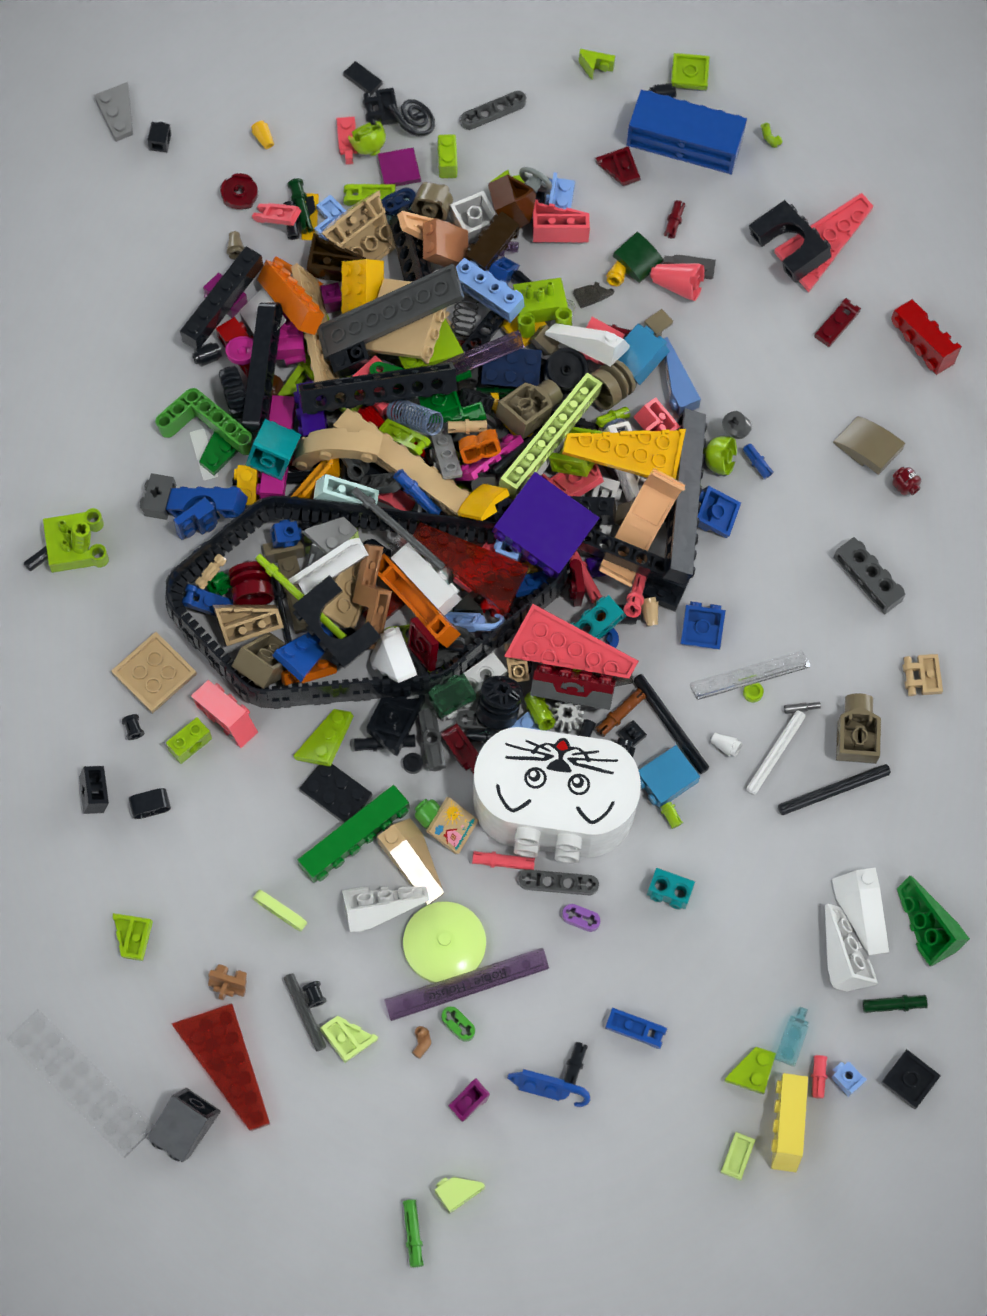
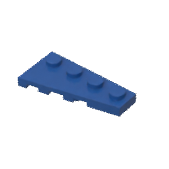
[273,624,333,682]

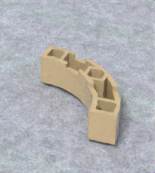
[292,428,383,470]

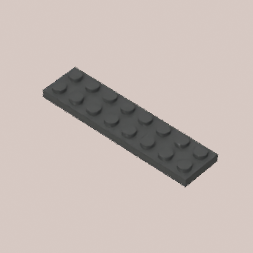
[317,264,465,361]

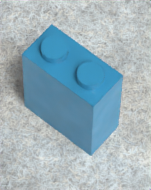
[618,323,670,385]
[638,745,700,809]

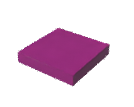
[378,147,421,186]

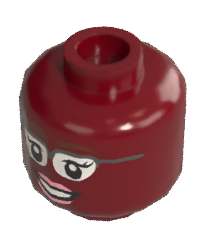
[892,467,921,496]

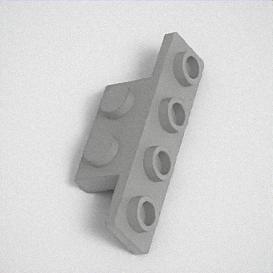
[428,423,462,480]

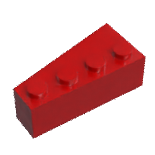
[891,299,962,375]

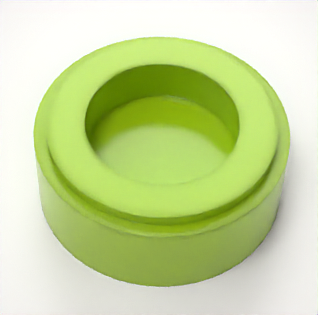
[743,682,764,703]

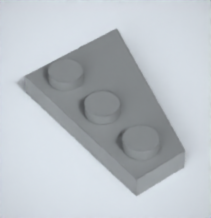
[94,82,133,141]

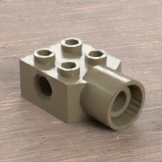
[495,379,563,439]
[836,693,881,764]

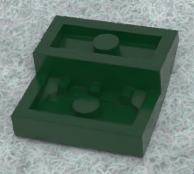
[613,231,664,283]

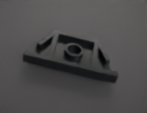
[366,694,425,756]

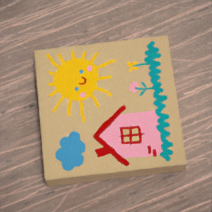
[426,797,479,854]

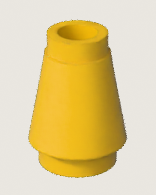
[251,120,274,149]
[606,261,626,287]

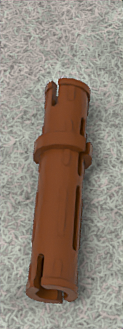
[595,688,646,737]

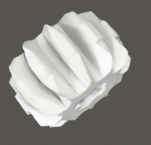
[551,701,584,733]

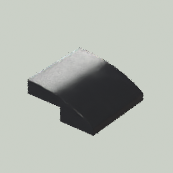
[642,566,690,612]

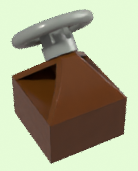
[488,167,552,228]

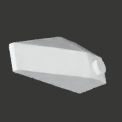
[545,323,630,366]
[370,626,417,683]
[832,868,889,956]
[342,886,430,932]

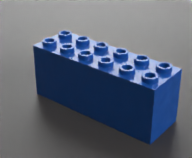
[626,89,747,175]

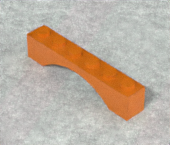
[378,553,461,648]

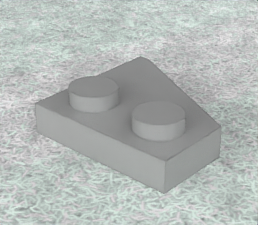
[303,517,358,554]

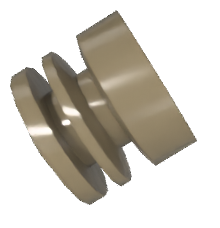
[590,360,636,410]

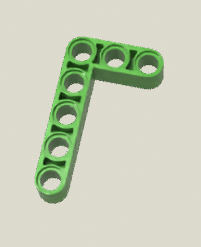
[155,388,254,455]

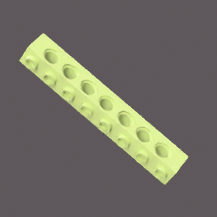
[498,373,603,500]

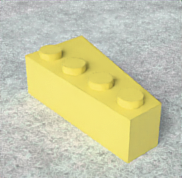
[771,1073,808,1173]

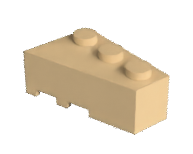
[212,605,284,646]

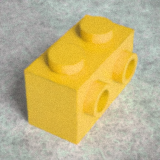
[234,464,260,505]

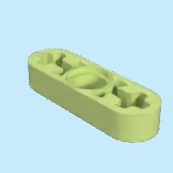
[253,890,307,932]

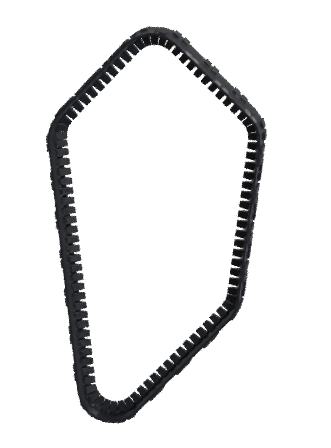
[165,496,569,709]

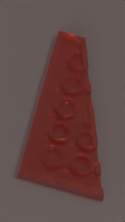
[413,522,529,617]
[172,1004,271,1132]

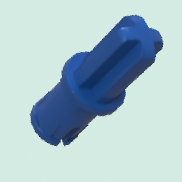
[743,444,774,479]

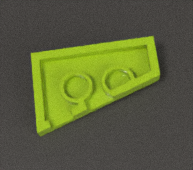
[293,709,354,767]

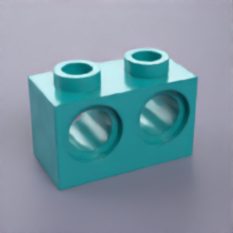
[647,867,695,910]

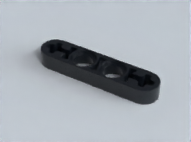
[457,310,504,366]

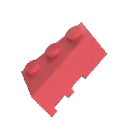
[532,199,590,242]
[191,680,258,748]

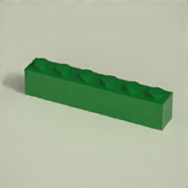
[297,785,410,883]

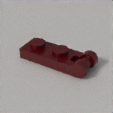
[814,298,861,348]

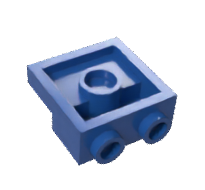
[698,486,741,538]
[174,497,220,540]
[680,601,726,649]

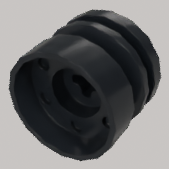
[476,676,523,729]

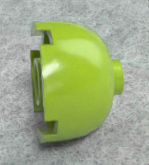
[348,121,386,156]
[703,436,737,475]

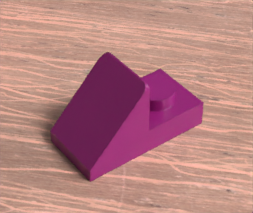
[320,282,342,314]
[449,1078,490,1122]

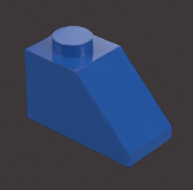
[489,257,520,285]

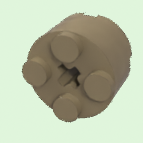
[411,182,453,221]

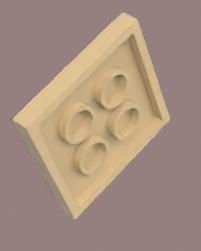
[111,632,197,714]

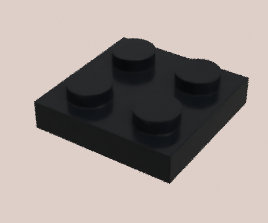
[881,1049,941,1109]

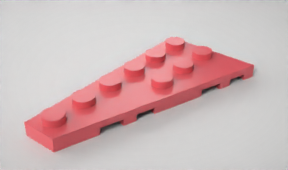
[774,193,873,293]
[504,604,639,679]

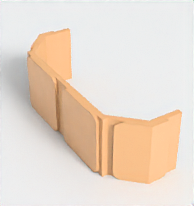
[599,468,686,587]

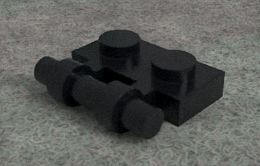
[363,87,398,126]

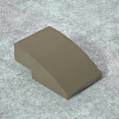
[833,416,905,475]

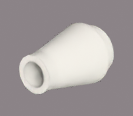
[711,732,742,757]

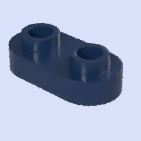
[381,188,416,215]

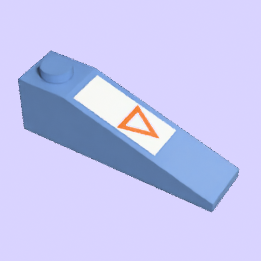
[664,337,701,416]

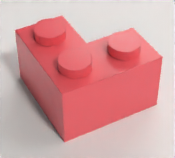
[633,397,680,431]

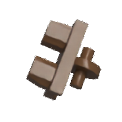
[208,964,247,1000]

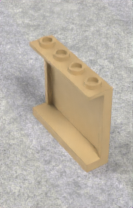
[365,278,447,364]

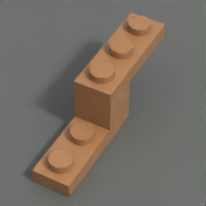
[352,544,392,649]

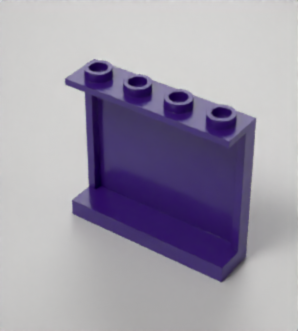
[492,472,599,578]

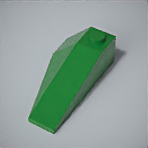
[897,876,970,966]

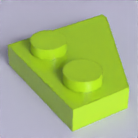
[113,913,153,961]
[724,1047,776,1094]

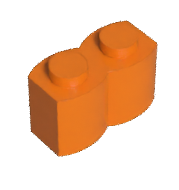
[458,429,501,464]

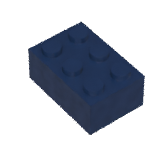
[481,345,542,388]

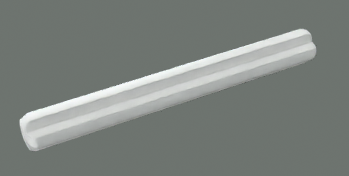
[747,710,806,795]

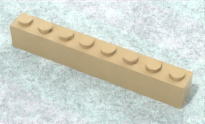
[333,408,471,517]

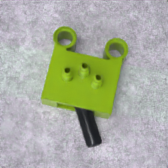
[512,270,572,338]
[24,508,109,573]

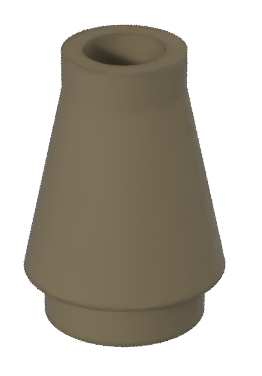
[227,231,244,260]

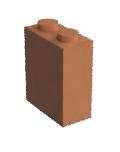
[423,218,468,267]

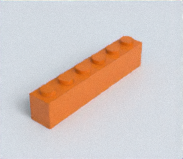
[257,260,324,335]

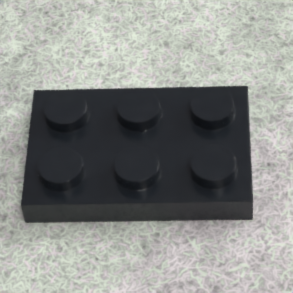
[299,764,372,823]

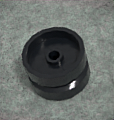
[541,347,588,395]

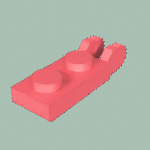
[252,203,301,226]

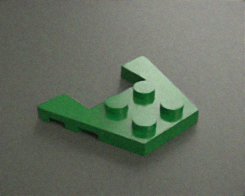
[418,360,487,424]

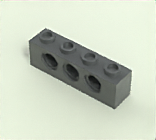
[834,537,906,615]

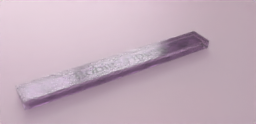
[384,948,549,1021]

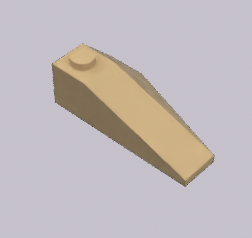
[377,818,444,905]

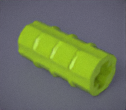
[71,521,91,554]
[524,692,556,731]

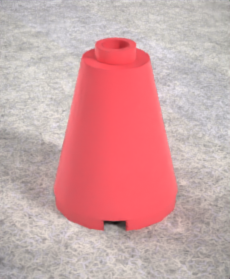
[650,263,705,301]

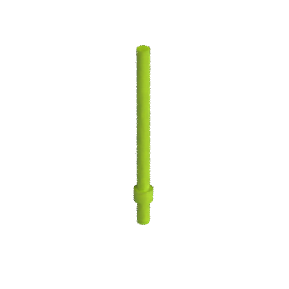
[255,554,347,639]

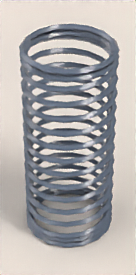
[387,399,443,436]

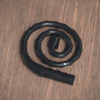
[388,99,435,136]

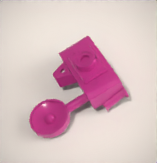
[225,312,306,367]

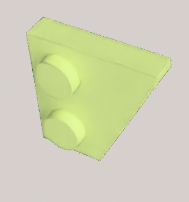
[320,1016,378,1063]

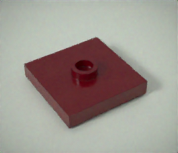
[407,616,439,672]

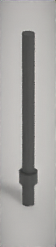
[351,487,446,571]

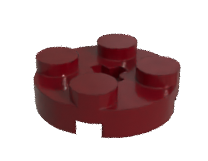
[221,173,258,209]

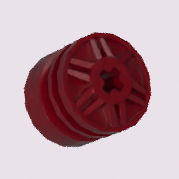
[228,561,274,605]

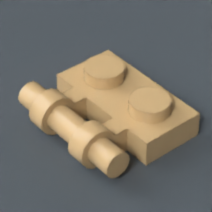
[902,654,943,696]

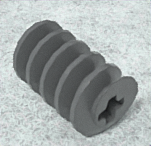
[722,411,752,439]

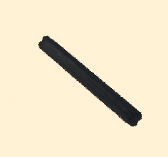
[634,674,709,774]
[778,764,891,815]

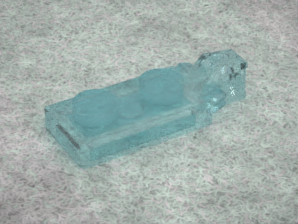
[775,1007,809,1067]

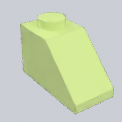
[435,1177,485,1214]

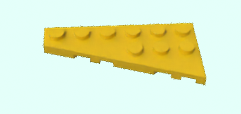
[562,429,686,479]

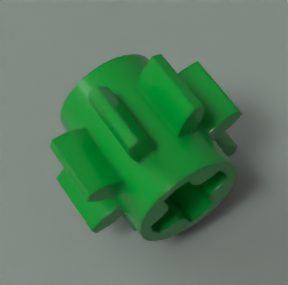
[207,571,231,596]

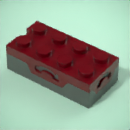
[530,663,616,710]

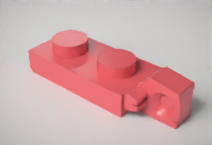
[337,116,357,165]

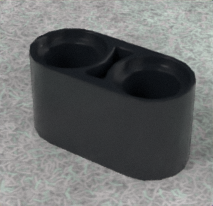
[128,788,171,819]

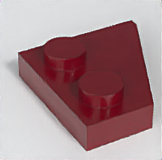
[595,146,641,186]

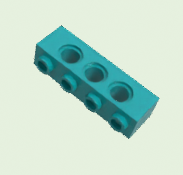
[571,595,626,639]

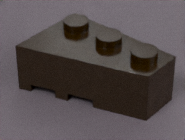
[466,211,520,271]
[307,233,366,282]

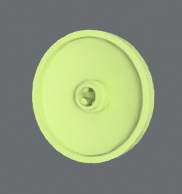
[403,902,486,985]

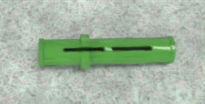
[403,1199,424,1268]

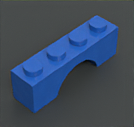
[166,486,248,518]

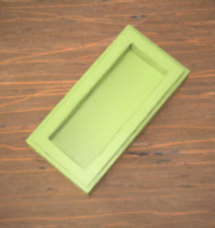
[720,1132,755,1181]

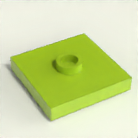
[671,53,710,90]

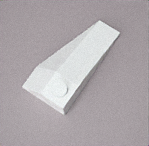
[825,904,878,991]

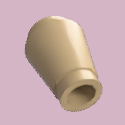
[641,597,658,626]

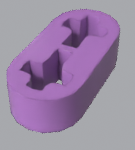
[562,904,601,932]

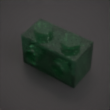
[429,673,476,719]

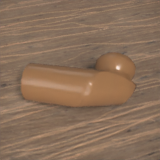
[412,1026,431,1059]

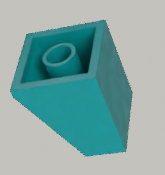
[245,419,301,480]

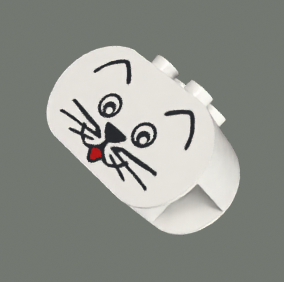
[473,727,641,864]

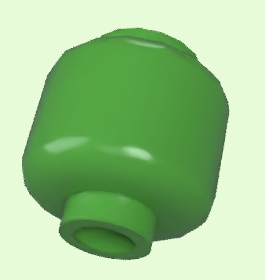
[414,799,441,829]

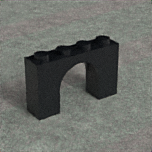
[749,200,831,283]
[292,575,381,669]

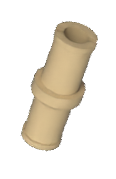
[447,419,487,435]

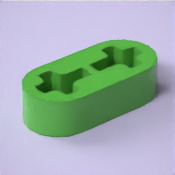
[442,1006,475,1042]

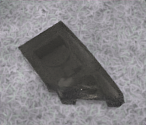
[573,281,615,308]

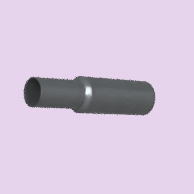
[784,702,821,714]

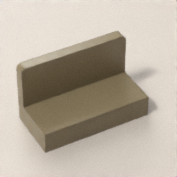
[262,539,305,564]

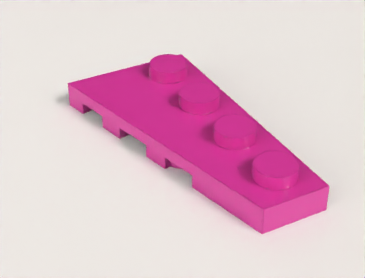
[454,434,524,481]

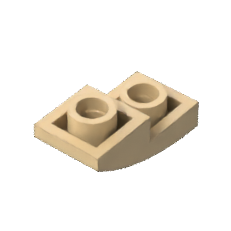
[504,643,530,682]

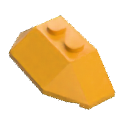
[291,458,340,500]

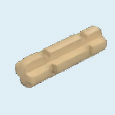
[195,554,227,589]

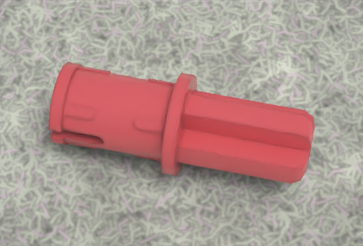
[811,1055,828,1099]

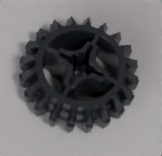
[219,366,246,419]

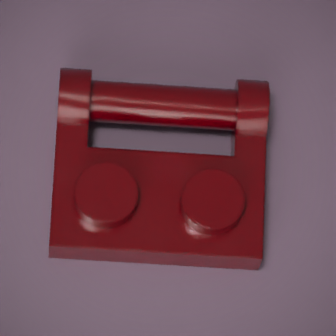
[567,559,585,607]

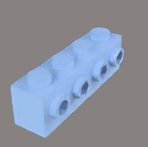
[456,258,525,323]

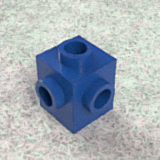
[270,520,302,548]

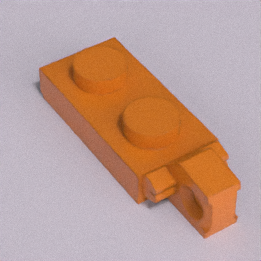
[281,659,337,685]

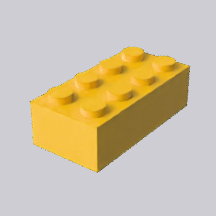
[341,259,384,314]

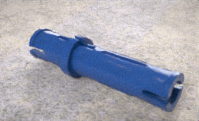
[393,469,441,515]

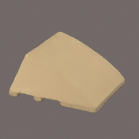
[321,190,396,260]

